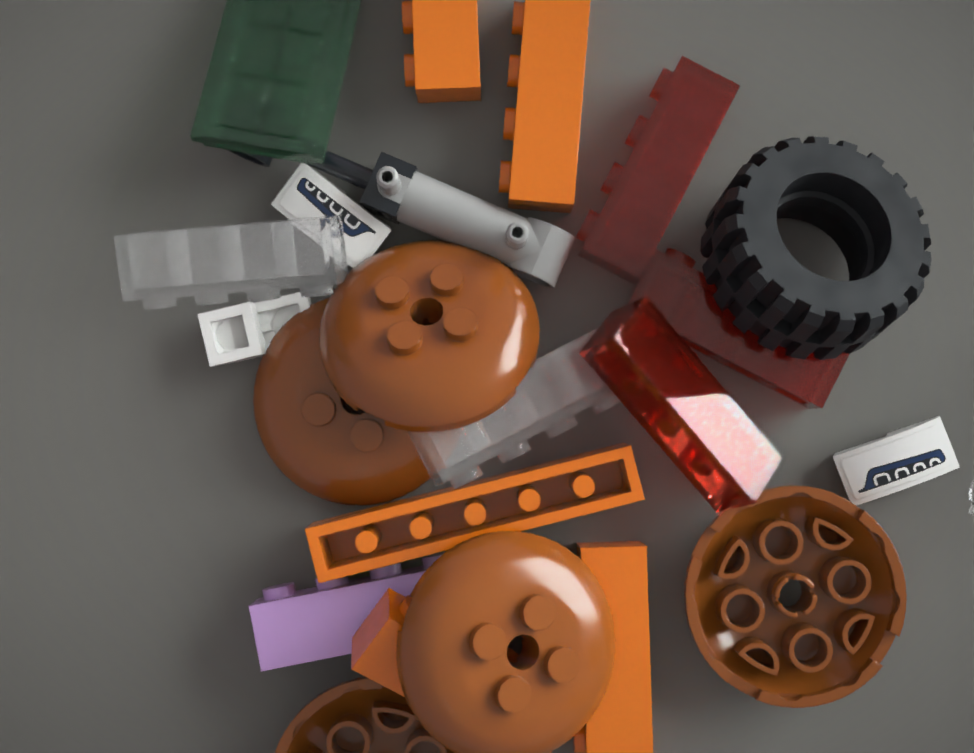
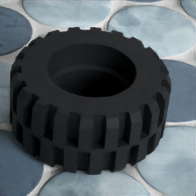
[700,136,932,360]

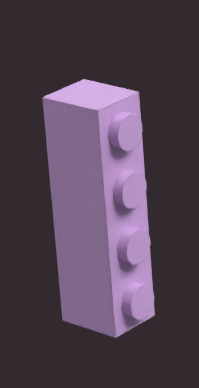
[249,551,446,672]

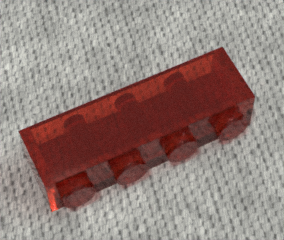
[575,56,740,284]
[621,248,850,409]
[579,296,782,512]

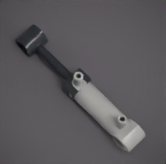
[220,95,575,288]

